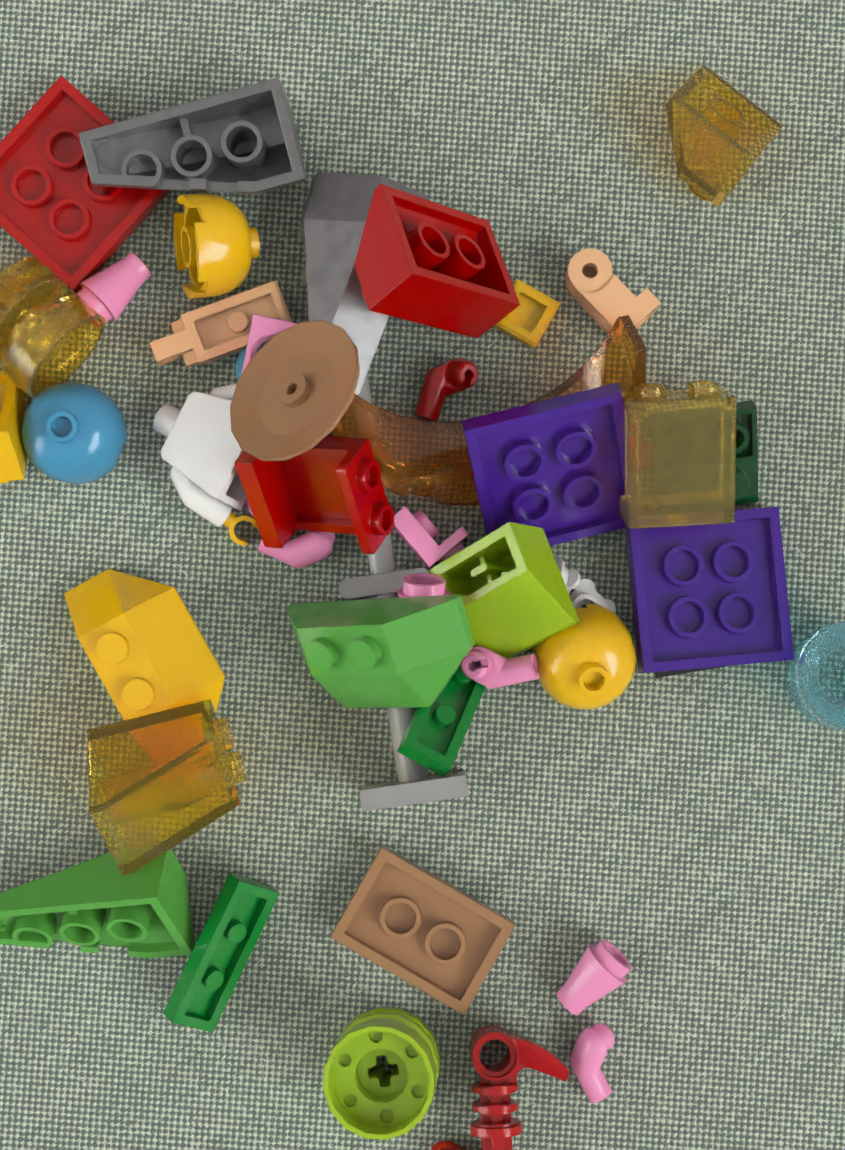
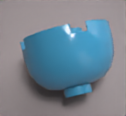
[20,382,128,485]

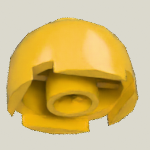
[173,193,260,299]
[531,604,636,709]

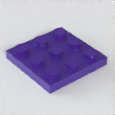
[461,383,640,546]
[624,507,794,673]

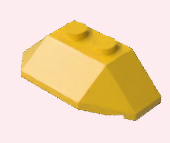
[64,569,226,770]

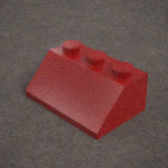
[354,184,520,339]

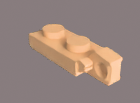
[149,280,292,368]

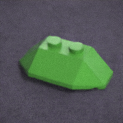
[286,594,475,708]

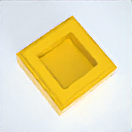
[493,278,561,350]

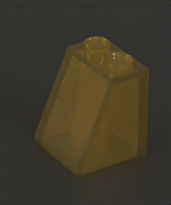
[87,699,247,875]

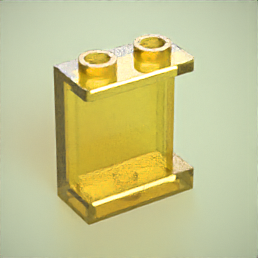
[620,380,737,529]

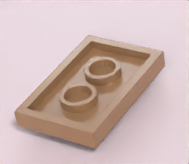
[330,845,516,1015]

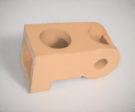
[565,248,661,346]

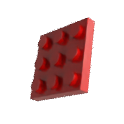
[0,75,171,293]

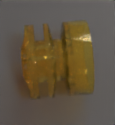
[0,256,105,398]

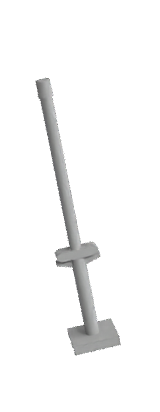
[338,373,469,812]

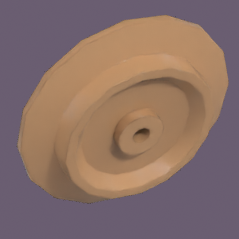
[230,320,360,461]

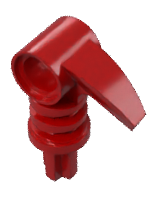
[468,1025,570,1150]

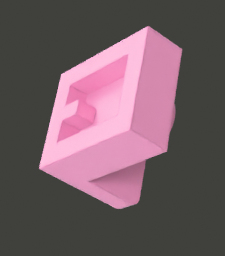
[393,507,469,569]

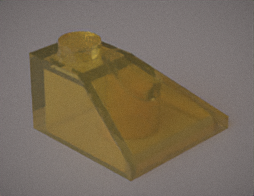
[665,64,783,207]

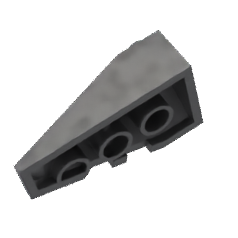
[79,77,306,195]
[300,173,429,400]

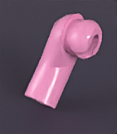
[570,1023,615,1103]

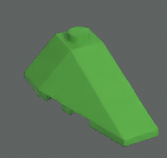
[0,844,195,958]

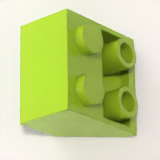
[429,522,580,659]

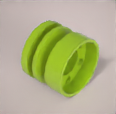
[323,1007,440,1140]

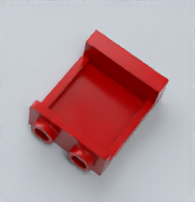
[234,436,395,554]

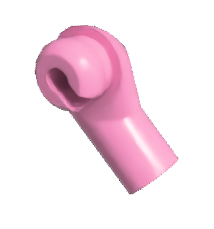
[258,531,335,568]
[460,647,540,689]

